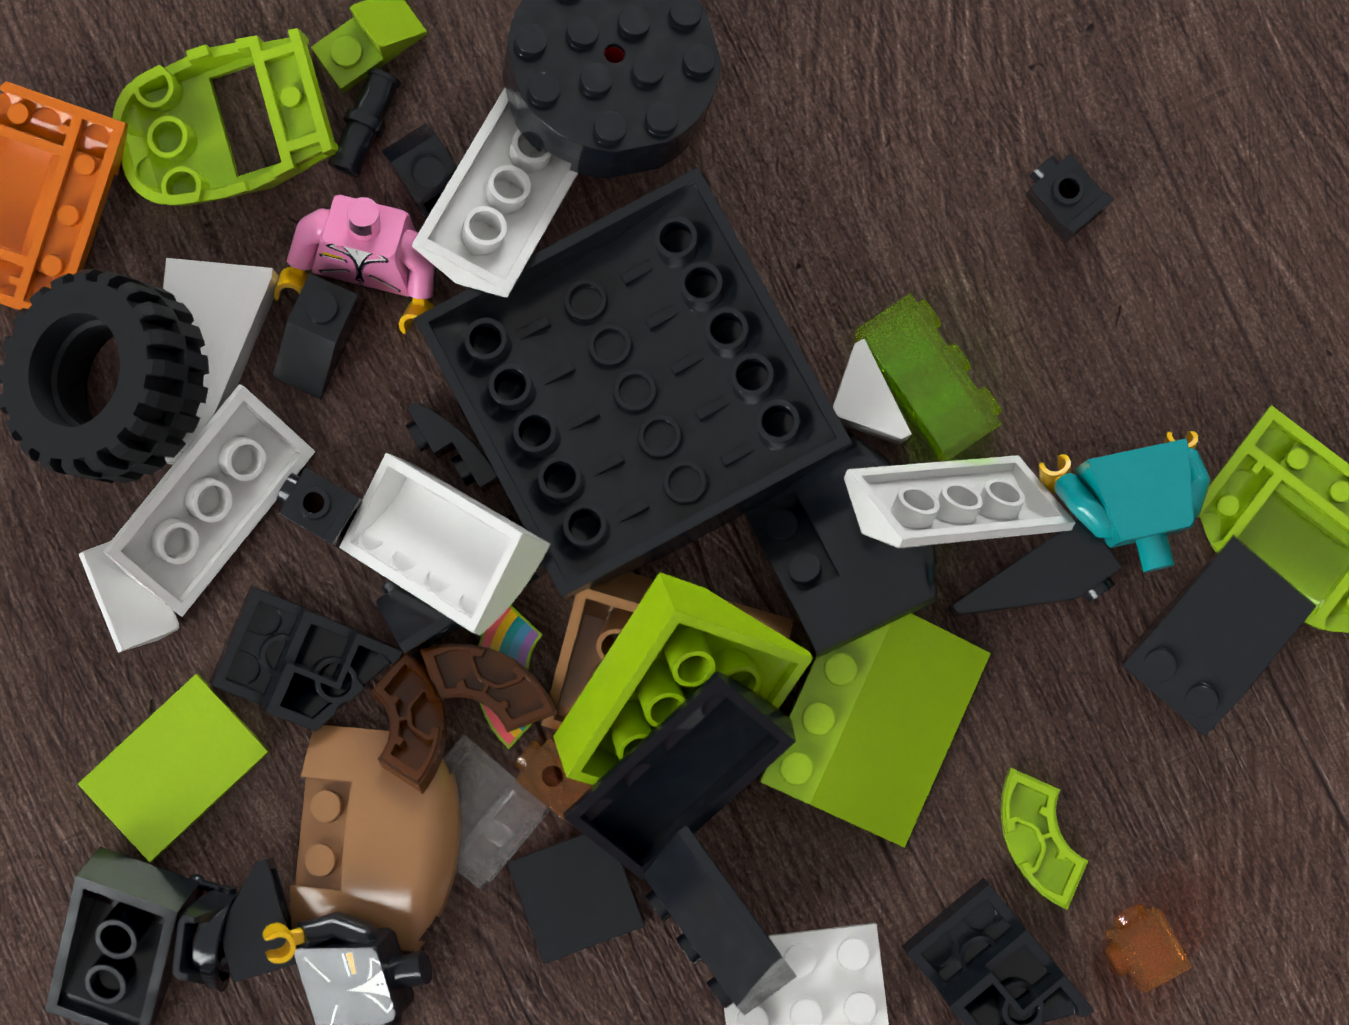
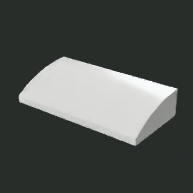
[339,453,550,635]

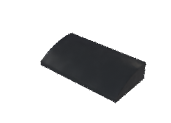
[564,671,796,880]

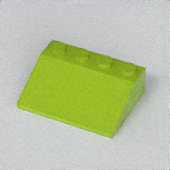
[553,572,813,785]
[758,613,991,848]

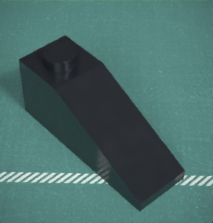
[948,519,1122,617]

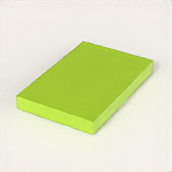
[78,674,271,862]

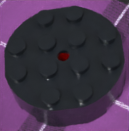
[502,0,721,178]

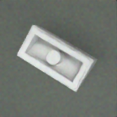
[79,541,179,653]

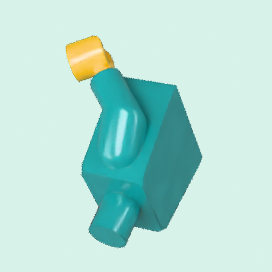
[1039,431,1211,573]

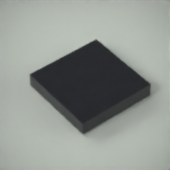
[507,834,645,964]

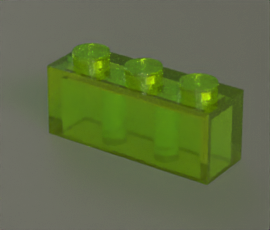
[855,293,1002,462]

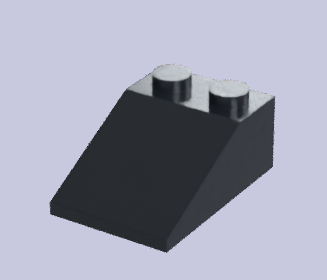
[1122,534,1316,736]
[45,847,200,1025]

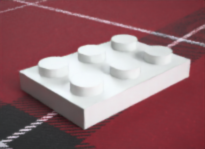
[724,923,889,1025]

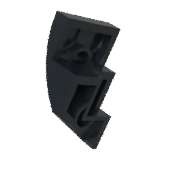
[209,585,403,731]
[902,878,1094,1025]

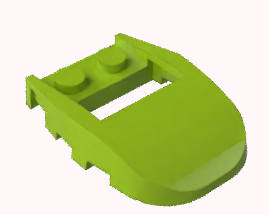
[113,28,338,206]

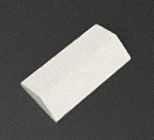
[412,88,578,298]
[102,384,316,617]
[844,455,1075,548]

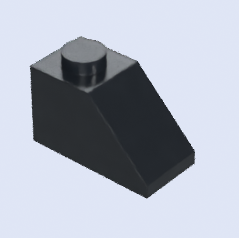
[272,273,365,400]
[218,857,297,983]

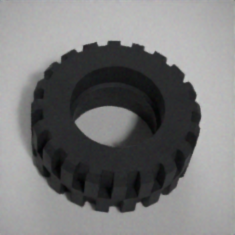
[0,269,209,483]

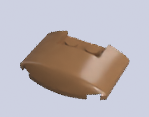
[290,725,461,952]

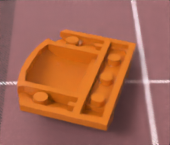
[0,81,128,310]

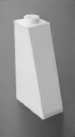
[163,258,279,465]

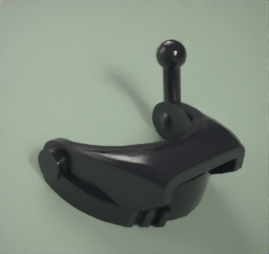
[173,874,239,992]

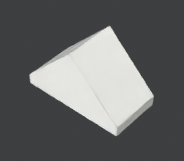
[832,339,912,445]

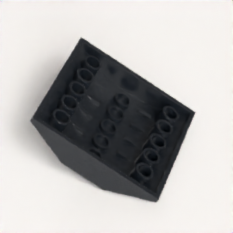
[414,167,852,599]

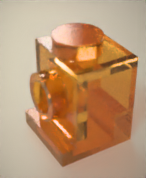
[514,738,593,821]

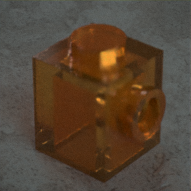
[1105,904,1193,993]

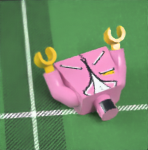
[274,195,435,338]

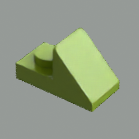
[311,0,428,94]

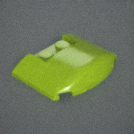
[1197,405,1349,633]

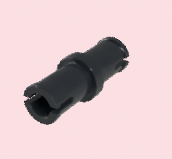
[328,68,401,178]

